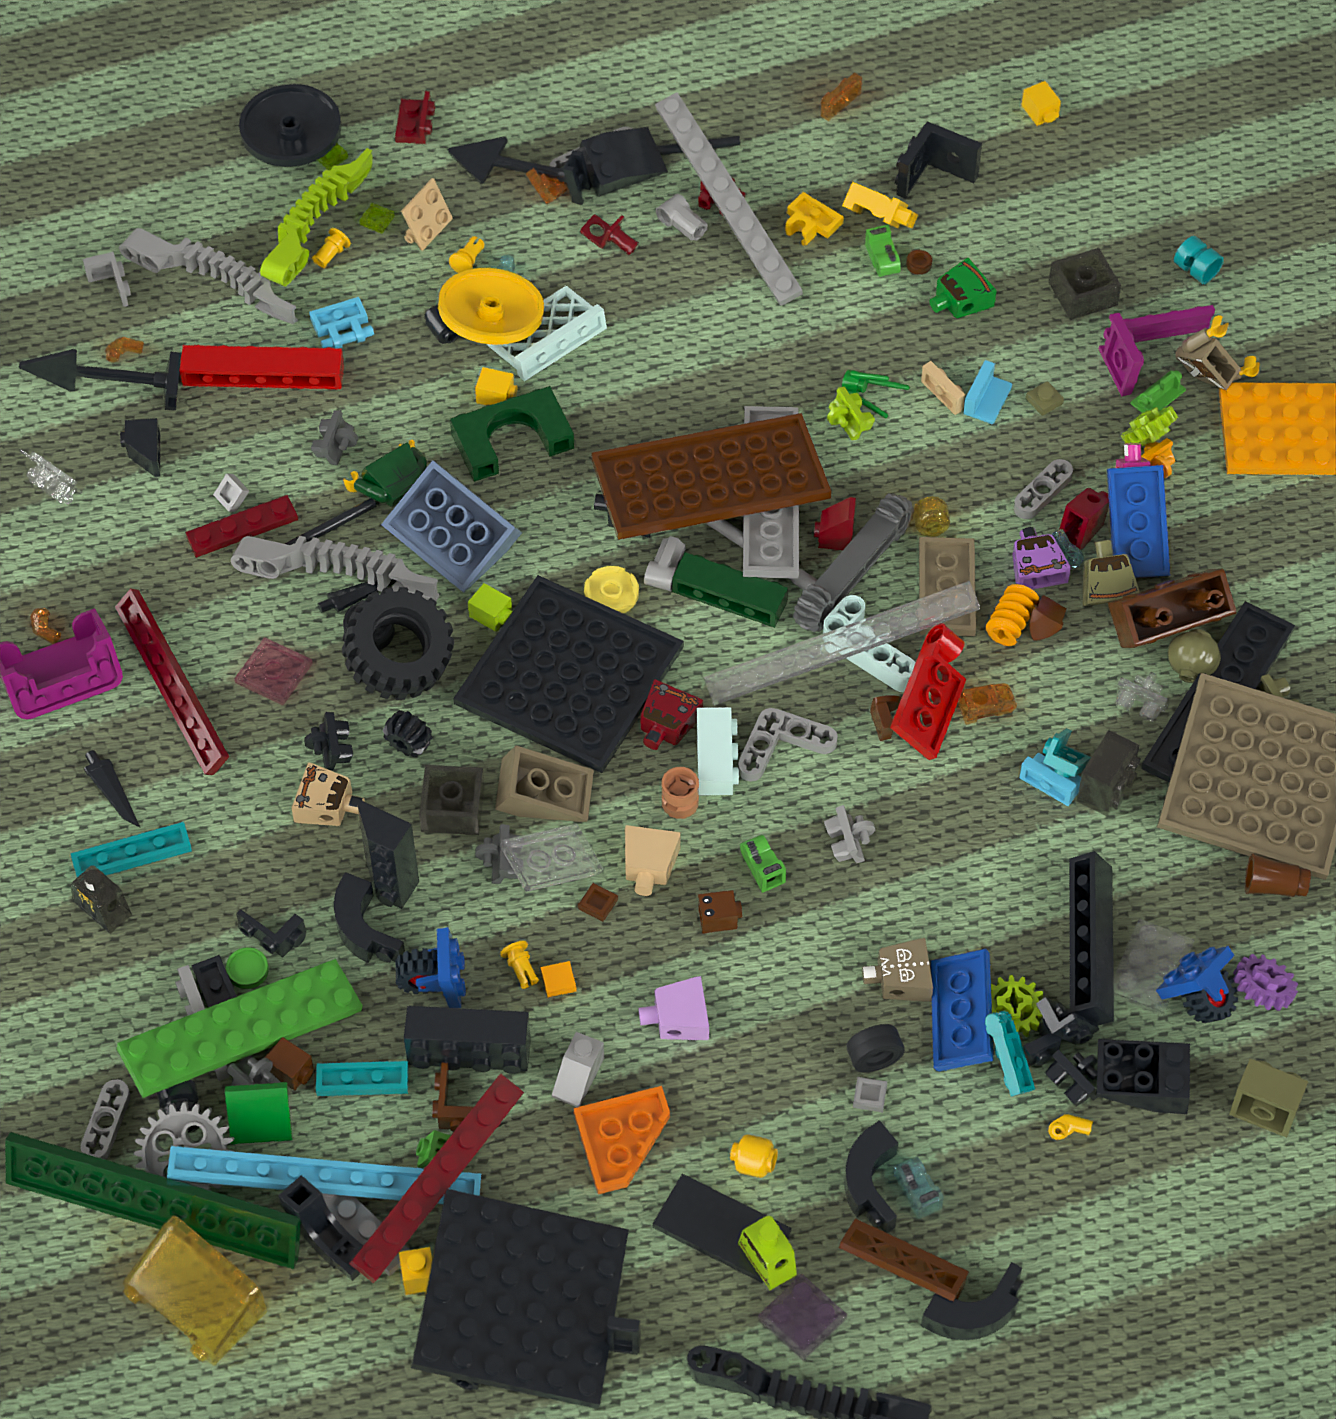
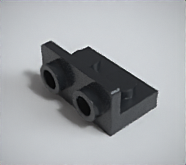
[1036,997,1100,1045]

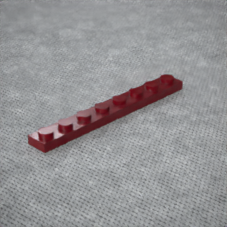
[115,588,229,776]
[349,1073,524,1284]

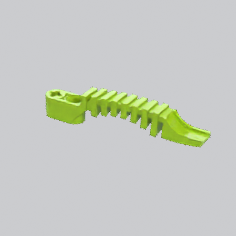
[260,148,372,287]

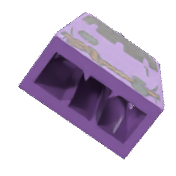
[1012,527,1071,589]

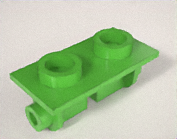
[1130,370,1186,413]

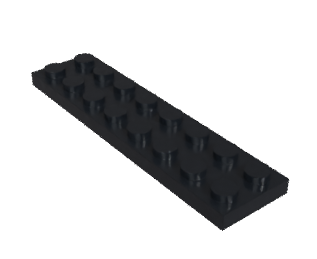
[1141,601,1295,783]

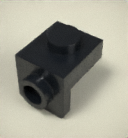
[1023,1018,1062,1067]

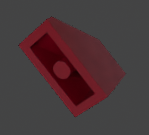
[814,497,856,550]

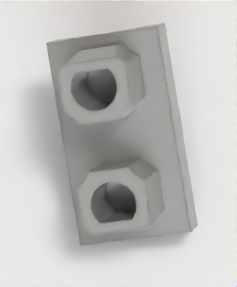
[824,805,875,863]

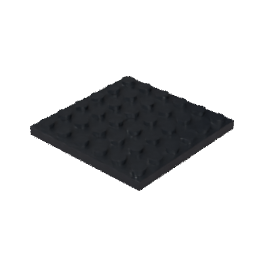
[453,575,684,773]
[411,1189,629,1409]

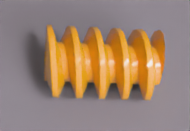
[986,584,1039,646]

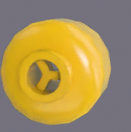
[730,1135,778,1178]

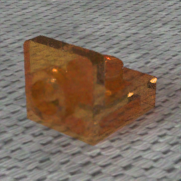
[526,168,567,204]

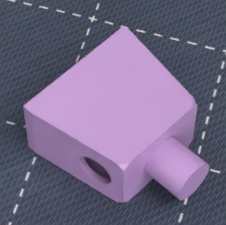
[638,976,709,1040]

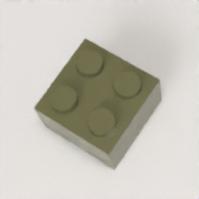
[1229,1058,1308,1138]

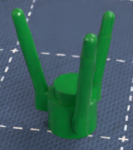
[842,369,910,418]

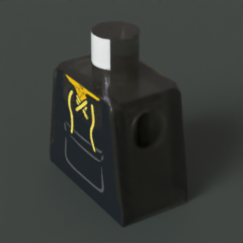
[71,865,132,934]

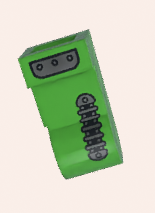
[865,225,901,277]
[740,834,786,893]

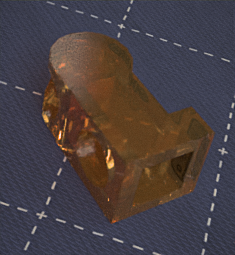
[958,683,1017,725]

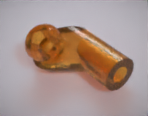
[105,337,144,363]
[30,607,61,644]

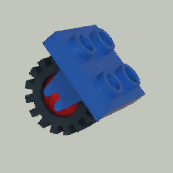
[395,927,466,1008]
[1156,946,1238,1023]

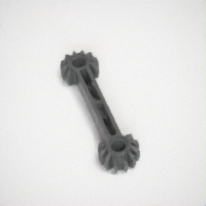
[793,493,914,632]

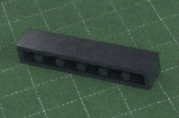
[1069,851,1114,1026]

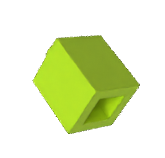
[468,583,513,632]

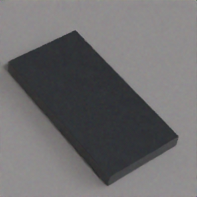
[652,1173,792,1283]

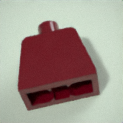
[1056,488,1109,554]

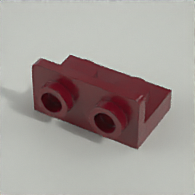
[395,91,435,144]

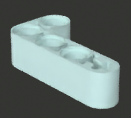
[823,595,916,692]

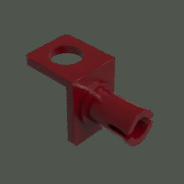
[580,214,639,256]

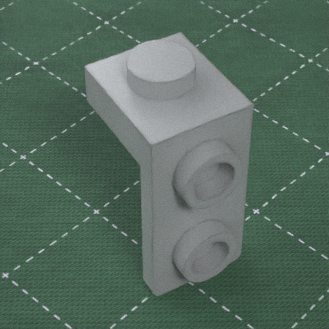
[83,252,131,307]

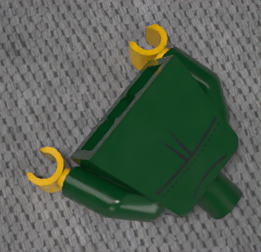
[343,439,427,507]

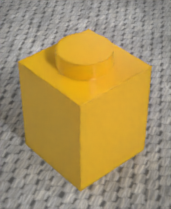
[1022,81,1061,126]
[475,367,518,405]
[399,1247,432,1295]

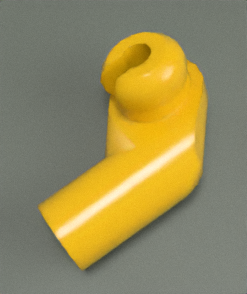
[1048,1114,1093,1140]

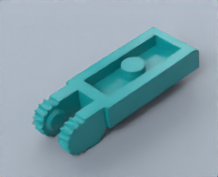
[985,1011,1035,1096]

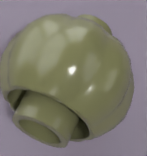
[1168,629,1221,683]

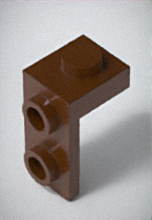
[432,1062,473,1132]

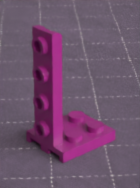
[1098,305,1215,397]

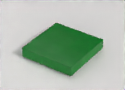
[225,1082,292,1144]

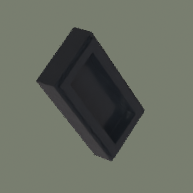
[607,1316,641,1355]

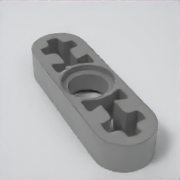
[1014,459,1073,519]
[81,1079,130,1160]

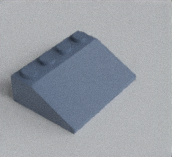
[381,461,522,593]

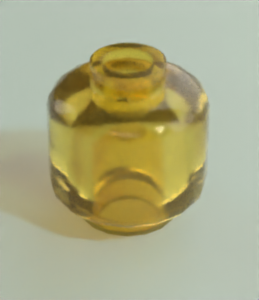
[913,496,950,537]

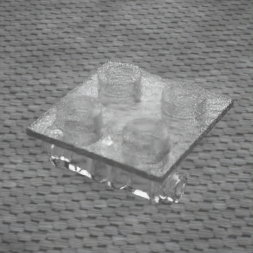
[20,449,83,505]

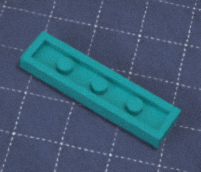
[70,822,192,883]

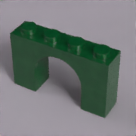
[450,386,574,482]

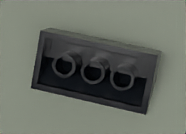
[357,800,419,909]

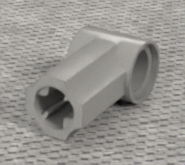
[656,194,708,241]
[644,536,685,591]

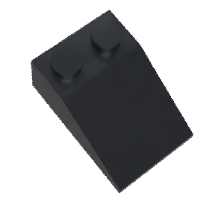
[578,127,668,197]

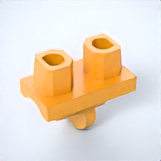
[1141,438,1175,478]

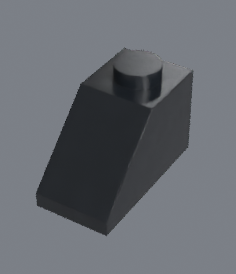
[120,418,161,477]

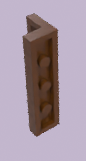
[839,1218,969,1302]

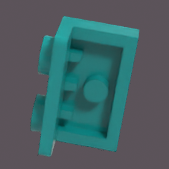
[1043,728,1092,778]

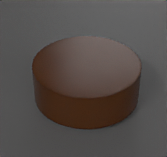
[906,250,932,275]

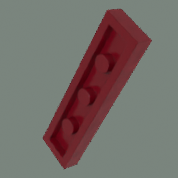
[185,495,298,558]

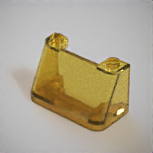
[123,1216,267,1366]

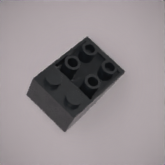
[1097,1039,1190,1115]

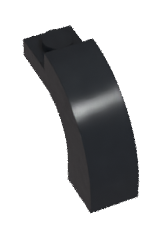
[334,872,405,963]
[844,1120,898,1233]
[278,1175,363,1281]
[921,1262,1024,1340]

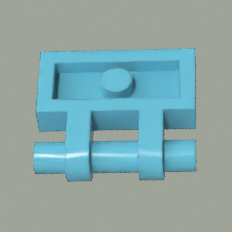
[309,297,374,348]

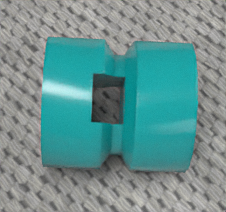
[1174,236,1224,284]

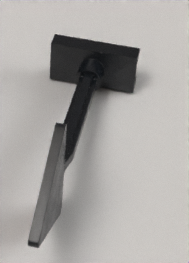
[448,136,592,205]
[19,349,181,410]

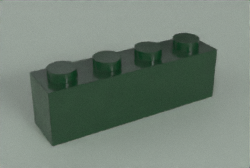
[672,552,788,628]

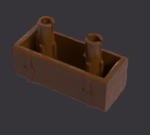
[1108,568,1237,648]

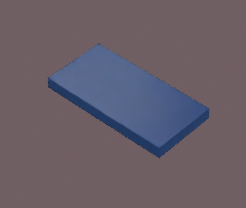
[1107,465,1170,578]
[931,949,994,1071]

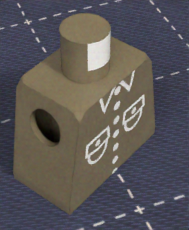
[862,938,933,1002]

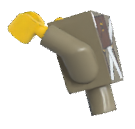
[1175,315,1260,390]

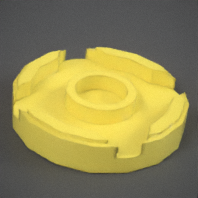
[584,566,639,613]

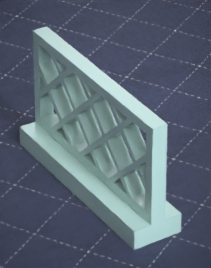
[487,286,607,381]

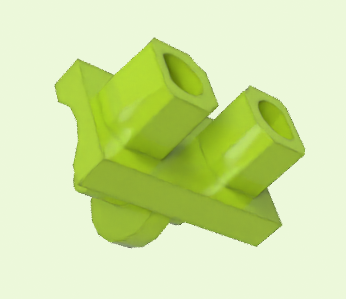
[827,387,875,441]

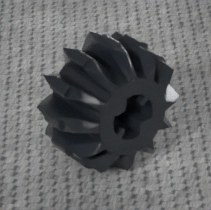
[383,710,433,757]

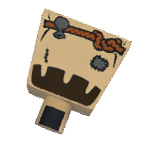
[292,763,365,826]

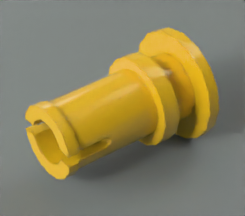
[312,228,351,268]
[449,236,485,273]
[500,941,539,989]

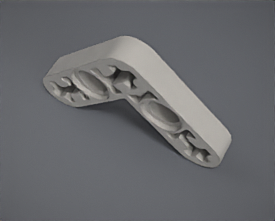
[738,708,838,782]

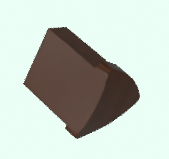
[1030,595,1066,641]
[870,695,902,741]

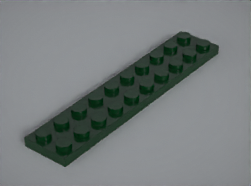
[5,1132,301,1270]

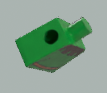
[929,257,997,318]

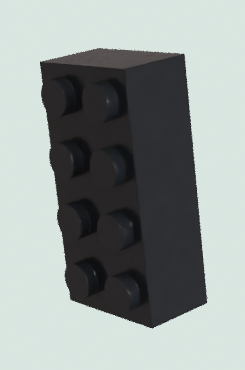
[404,1006,531,1074]

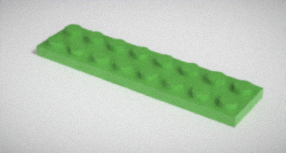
[117,959,363,1098]

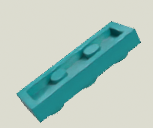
[316,1061,408,1096]

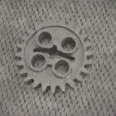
[134,1102,236,1191]

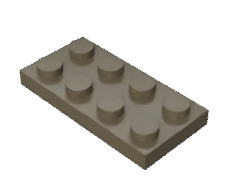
[919,537,976,636]

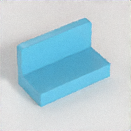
[963,360,1012,424]
[1020,753,1086,806]

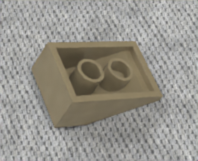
[495,746,594,822]

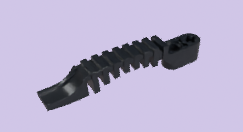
[687,1345,932,1419]

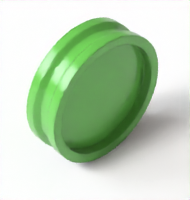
[226,947,269,989]

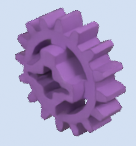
[1233,954,1298,1011]

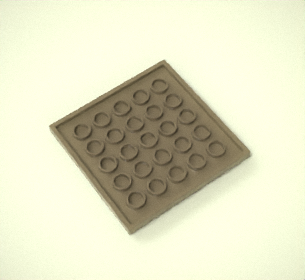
[1157,673,1336,880]

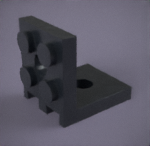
[895,121,982,199]

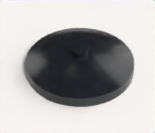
[239,84,341,167]

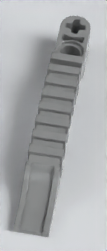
[119,228,298,324]
[231,536,439,601]

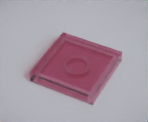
[234,637,313,705]

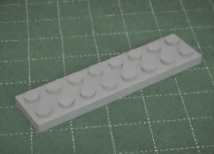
[743,406,799,578]

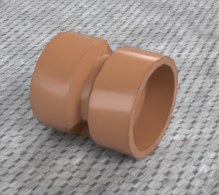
[662,767,699,819]

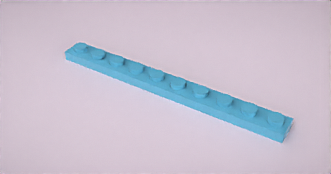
[167,1146,481,1204]

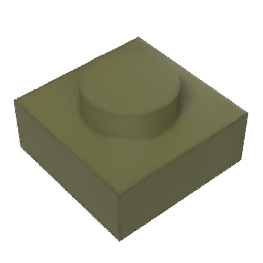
[1026,381,1064,416]

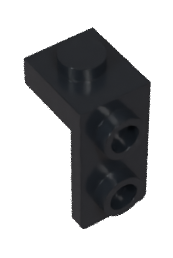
[236,909,306,957]

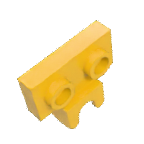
[785,192,844,246]

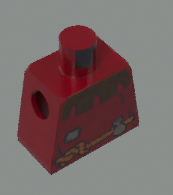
[641,679,703,750]

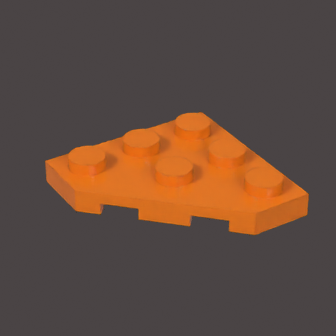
[574,1086,670,1195]

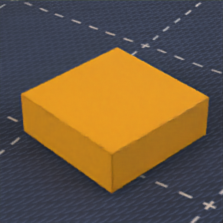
[541,961,576,998]

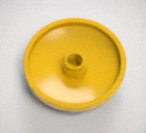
[438,268,544,345]

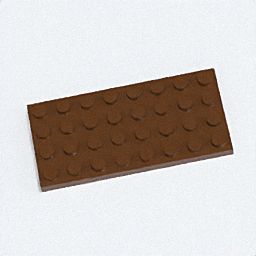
[591,413,832,540]

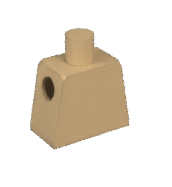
[625,825,681,896]

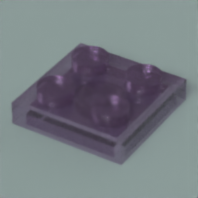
[758,1273,847,1361]

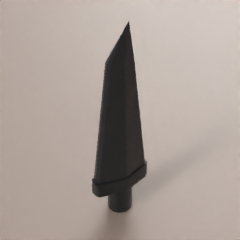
[317,579,396,613]
[84,750,140,828]

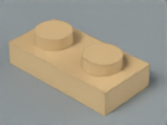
[921,361,965,415]

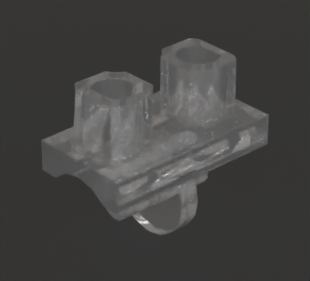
[1115,672,1168,723]

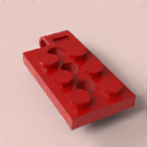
[890,623,967,760]

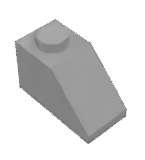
[552,1032,604,1107]

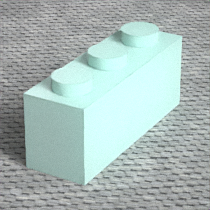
[697,707,739,795]

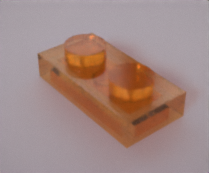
[821,72,862,121]

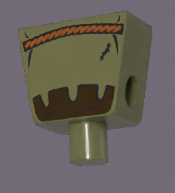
[1083,540,1140,606]

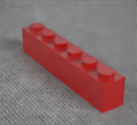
[180,345,344,389]

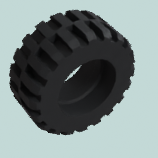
[342,587,454,700]

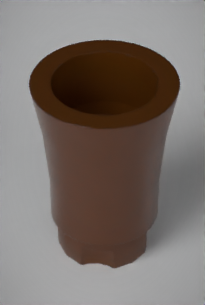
[1245,854,1311,897]

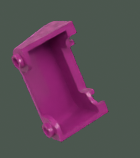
[0,608,123,720]

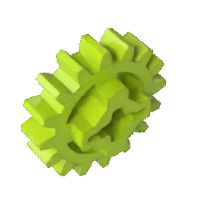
[1121,406,1178,446]
[991,975,1043,1037]

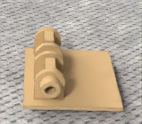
[401,178,453,251]

